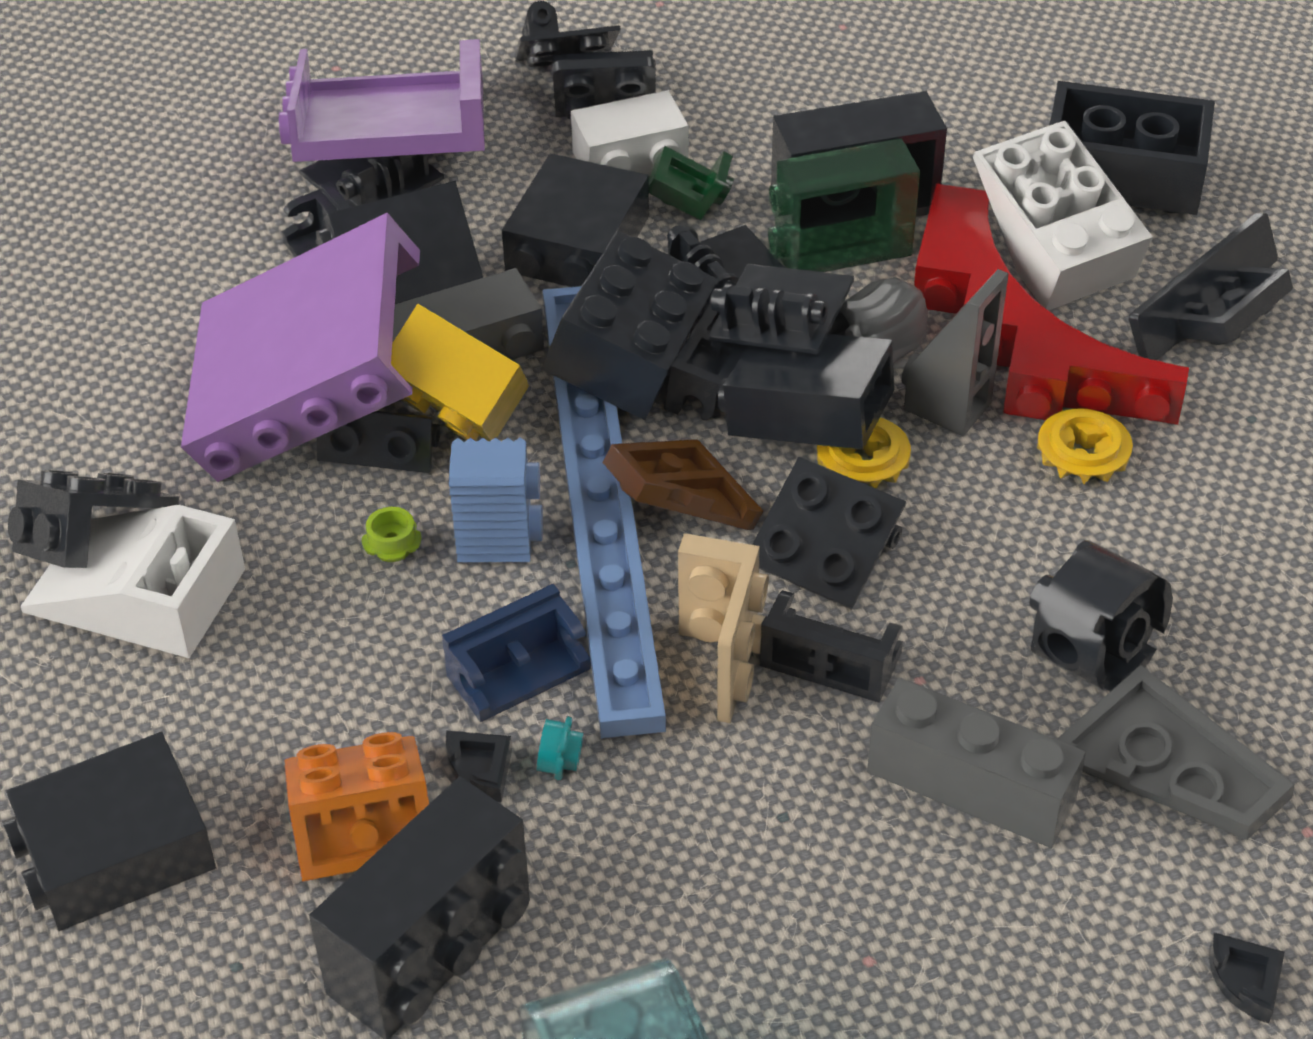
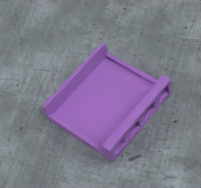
[279,39,485,162]
[181,213,420,482]

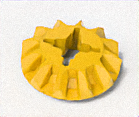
[1036,409,1133,484]
[817,417,911,488]

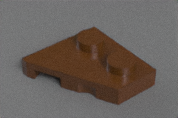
[602,439,764,530]

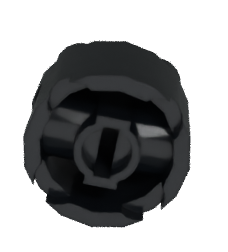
[1029,540,1173,692]

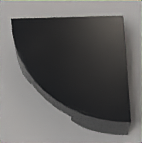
[445,730,512,803]
[1209,932,1285,1024]

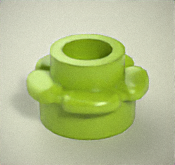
[361,507,422,562]

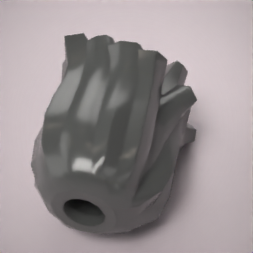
[828,277,928,364]

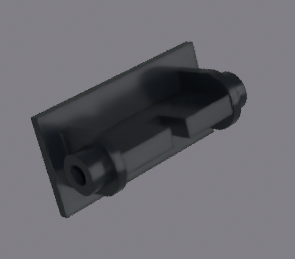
[317,411,440,473]

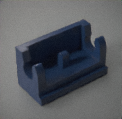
[442,583,591,722]

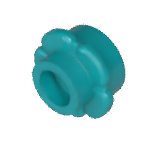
[536,716,584,780]

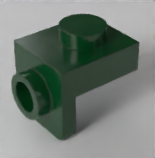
[649,146,734,220]

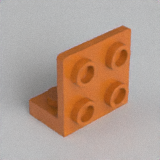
[285,732,429,882]

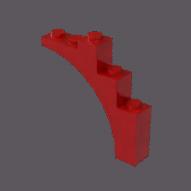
[914,183,1189,425]

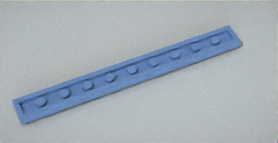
[542,286,666,738]

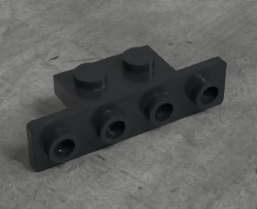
[1129,213,1293,360]

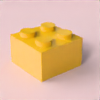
[391,304,529,441]

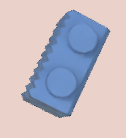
[449,437,543,562]

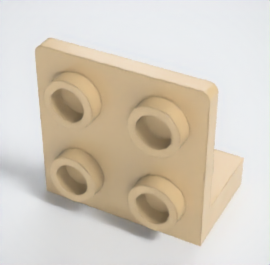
[678,533,769,723]

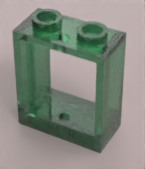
[768,138,920,272]

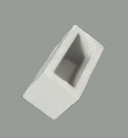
[571,90,688,176]

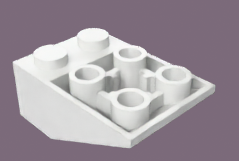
[973,121,1153,311]
[20,505,245,658]

